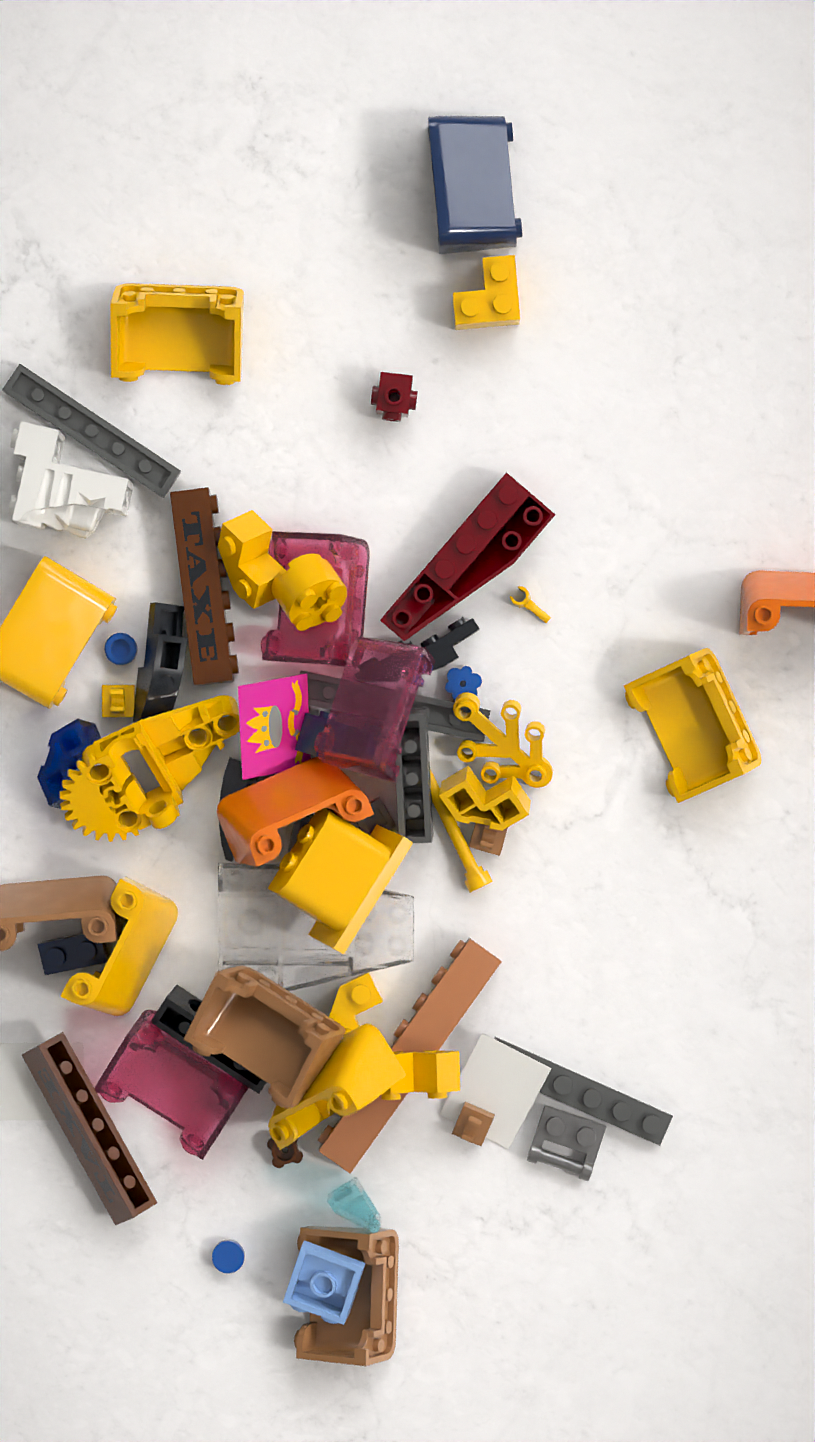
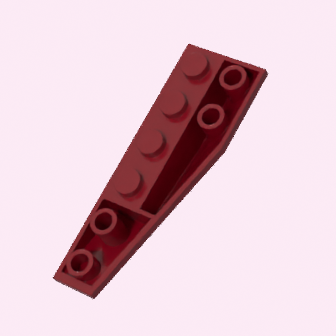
[380,472,556,641]

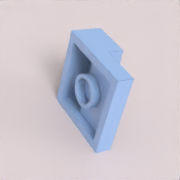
[283,1240,365,1325]

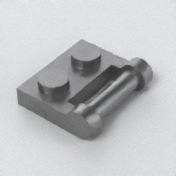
[527,1105,607,1181]

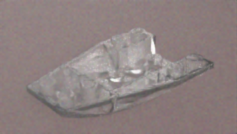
[218,863,414,991]

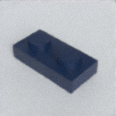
[37,933,109,975]

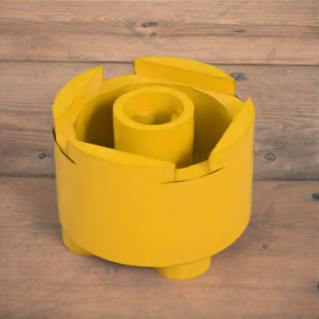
[271,553,347,631]

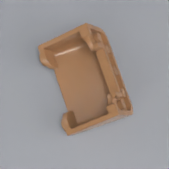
[0,876,122,952]
[184,966,346,1108]
[294,1226,399,1366]

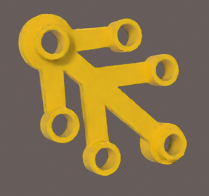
[453,692,553,788]

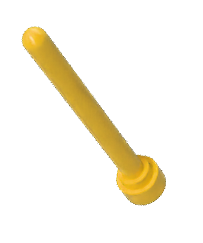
[430,769,493,893]

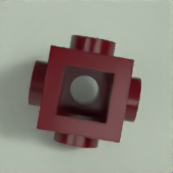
[371,372,418,422]

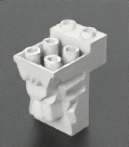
[9,422,134,539]

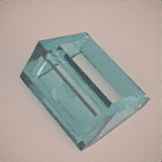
[327,1177,381,1232]

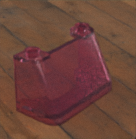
[261,531,370,668]
[314,636,435,783]
[94,1010,249,1160]

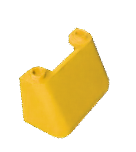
[110,283,244,385]
[0,556,118,709]
[623,648,761,803]
[61,877,178,1016]
[268,1024,407,1150]

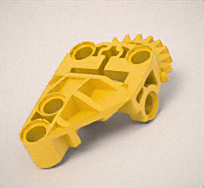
[59,695,240,842]

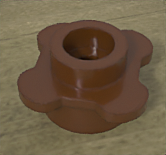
[267,1137,303,1168]

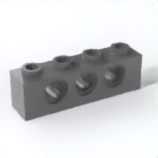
[392,708,434,843]

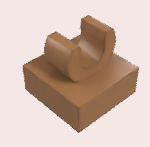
[469,823,508,856]
[452,1102,495,1146]

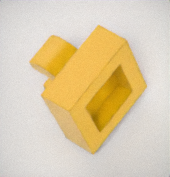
[102,685,135,718]

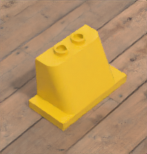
[267,808,413,955]

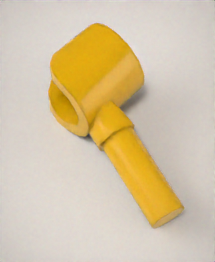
[510,586,551,623]

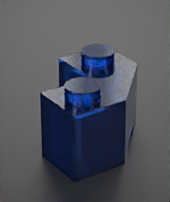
[37,718,101,809]

